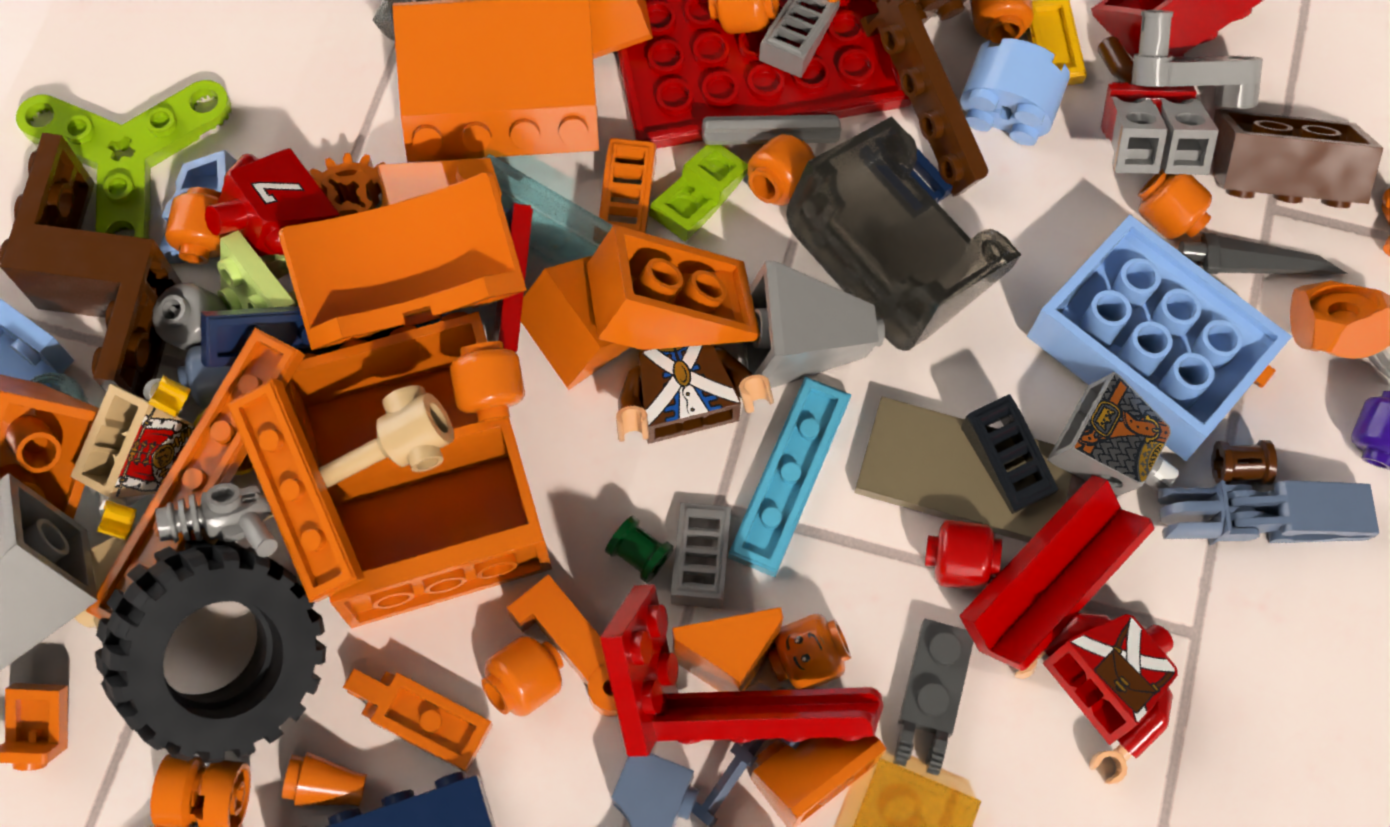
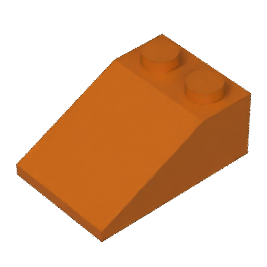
[587,224,760,350]

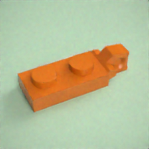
[343,669,493,773]

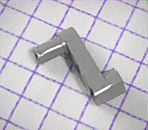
[1131,10,1263,108]

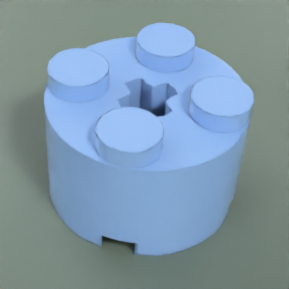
[960,38,1070,146]

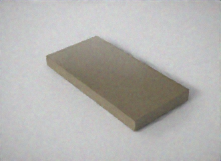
[854,396,1072,542]

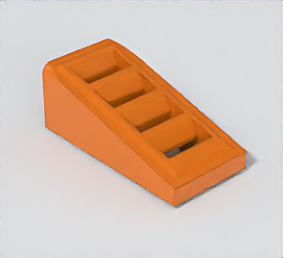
[597,138,657,240]

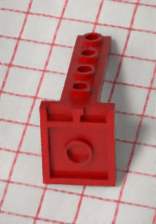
[600,584,884,757]

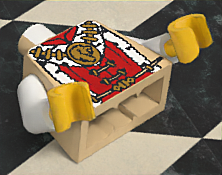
[70,375,195,540]

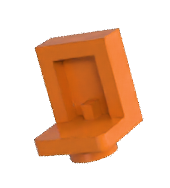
[0,683,68,771]

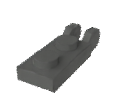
[893,618,974,776]

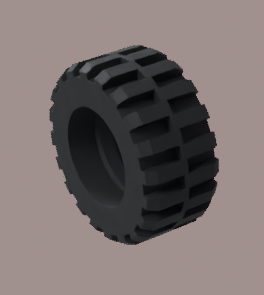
[95,540,326,763]

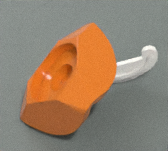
[1290,281,1390,379]

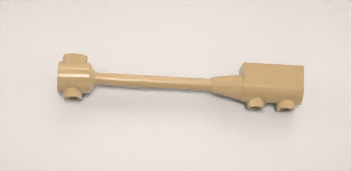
[75,385,454,630]

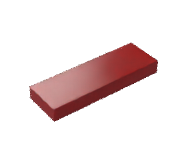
[493,203,533,353]

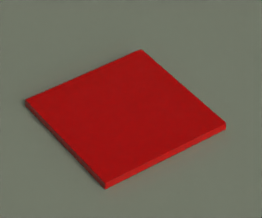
[617,0,911,149]

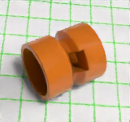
[150,754,251,827]

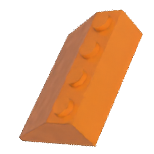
[392,0,599,162]

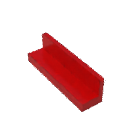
[959,475,1155,671]

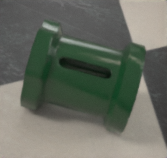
[605,515,674,583]

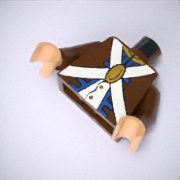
[616,345,774,444]

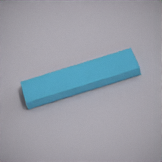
[728,377,851,577]

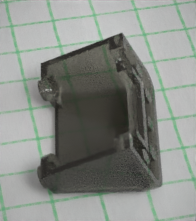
[786,117,1022,351]

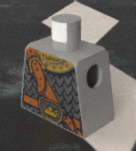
[1047,372,1179,496]

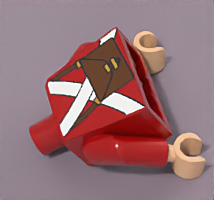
[1015,613,1178,784]

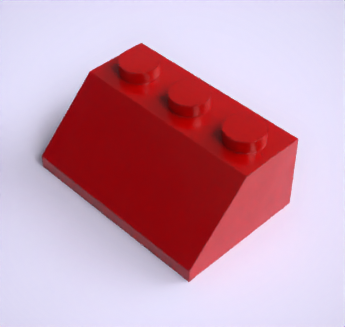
[1091,0,1264,59]

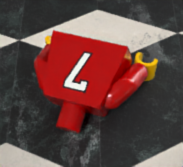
[205,148,340,256]

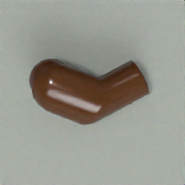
[1097,36,1133,84]

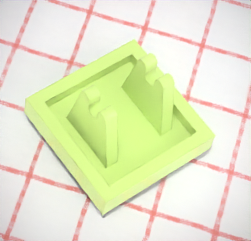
[217,230,299,310]

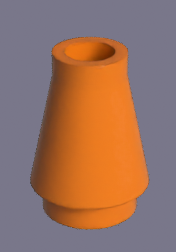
[282,751,367,807]

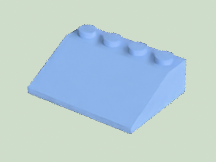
[1027,215,1292,461]

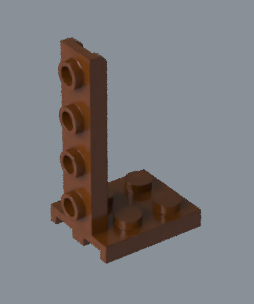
[860,0,988,197]

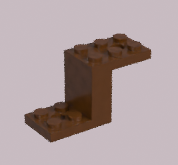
[0,133,182,400]

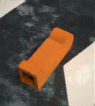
[507,574,618,717]

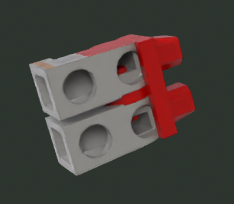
[1101,82,1219,175]

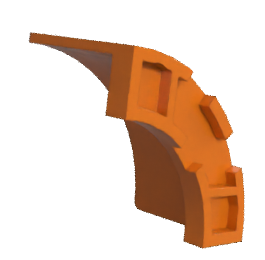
[278,172,527,350]

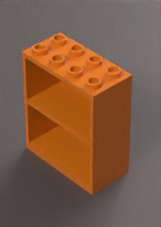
[285,311,552,628]

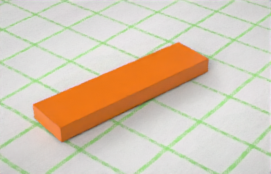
[227,379,365,603]

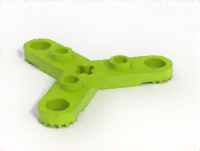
[16,80,232,239]

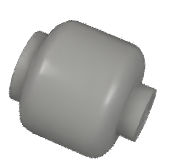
[152,283,228,351]

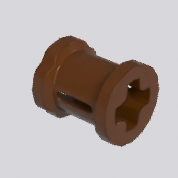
[1211,440,1277,485]

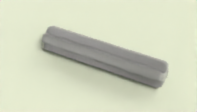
[702,115,841,145]

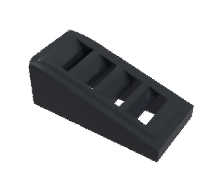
[961,394,1058,514]

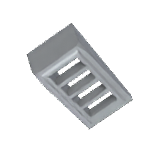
[759,0,840,78]
[671,502,731,609]

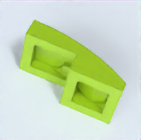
[649,145,748,242]

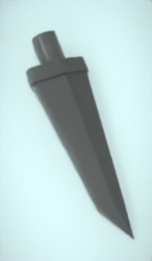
[1178,232,1348,275]

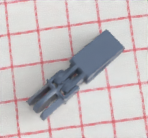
[1157,481,1379,545]

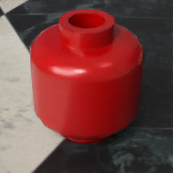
[925,520,1002,591]

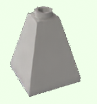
[743,261,885,388]

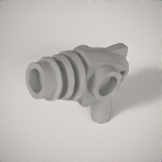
[155,483,278,557]

